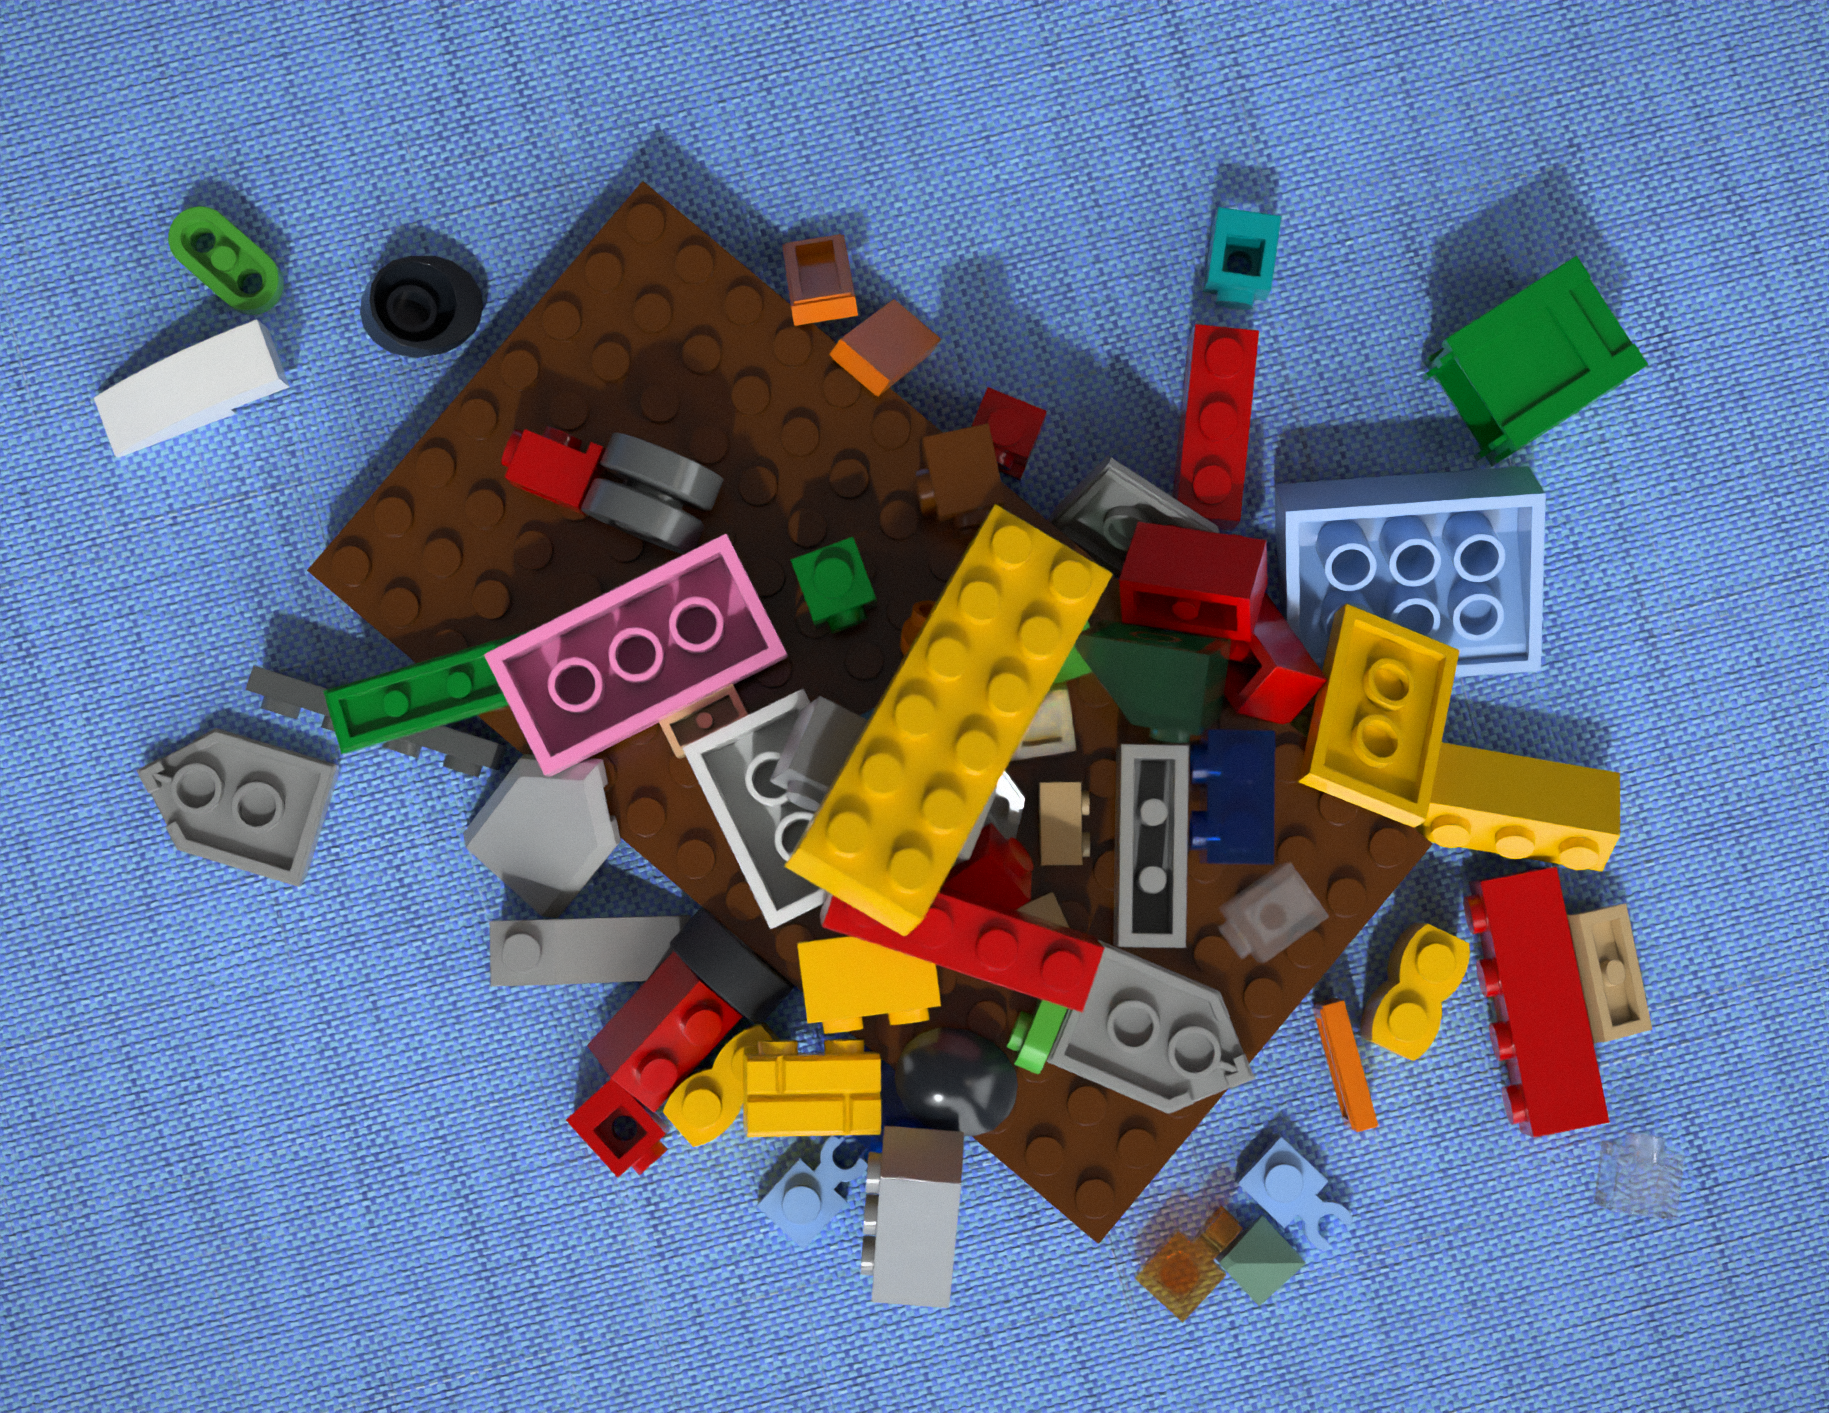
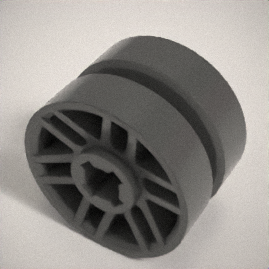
[581,432,724,555]

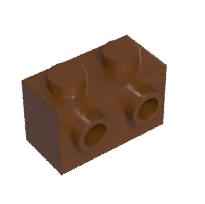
[915,423,1005,539]

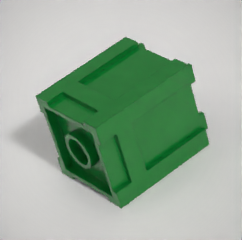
[1422,256,1649,467]

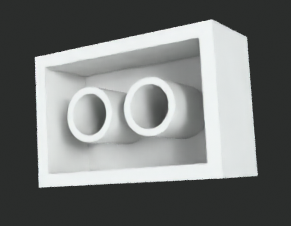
[682,689,828,929]

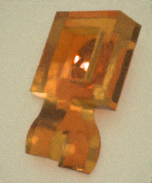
[1134,1205,1243,1322]

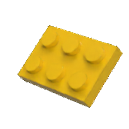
[1298,603,1460,828]

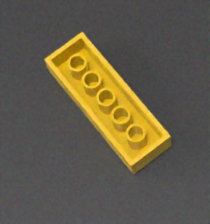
[785,504,1113,937]

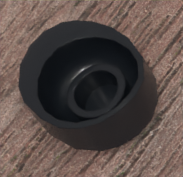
[360,256,483,358]
[895,1027,1018,1136]

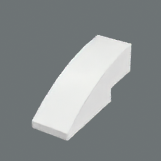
[94,319,290,458]

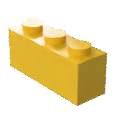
[1415,742,1620,872]

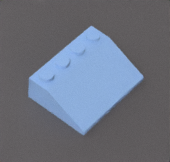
[1275,466,1546,677]

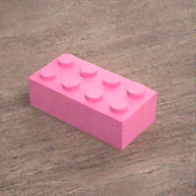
[484,534,787,776]

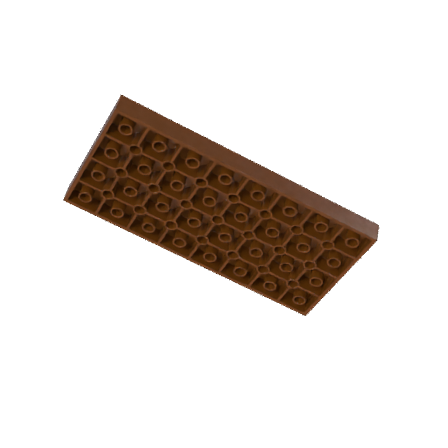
[307,181,1433,1244]

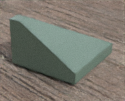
[1215,1214,1306,1306]

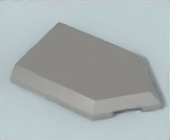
[1048,455,1219,578]
[136,728,339,887]
[463,754,621,918]
[1047,940,1255,1114]

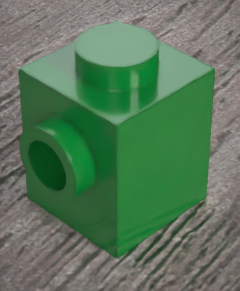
[791,537,877,633]

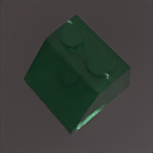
[1075,620,1232,743]

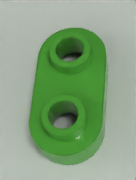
[168,206,284,315]
[1006,998,1067,1075]

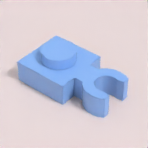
[757,1135,868,1250]
[1235,1135,1353,1251]

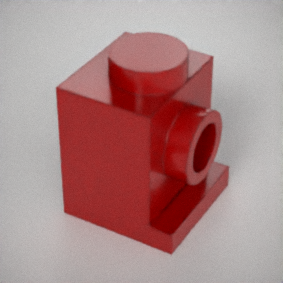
[971,387,1047,480]
[501,426,605,516]
[566,1079,671,1178]

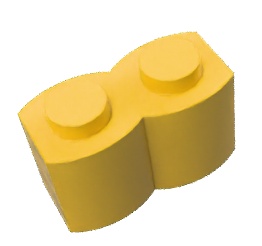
[1360,922,1470,1061]
[663,1022,780,1147]

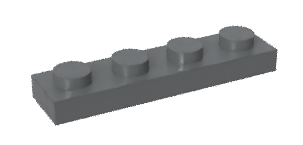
[245,665,507,778]

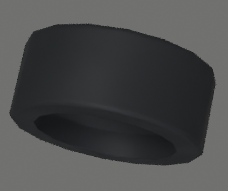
[670,907,793,1024]

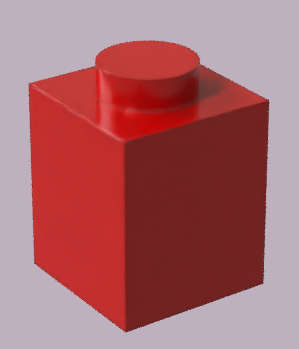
[942,822,1034,910]

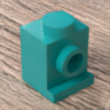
[1203,207,1282,310]

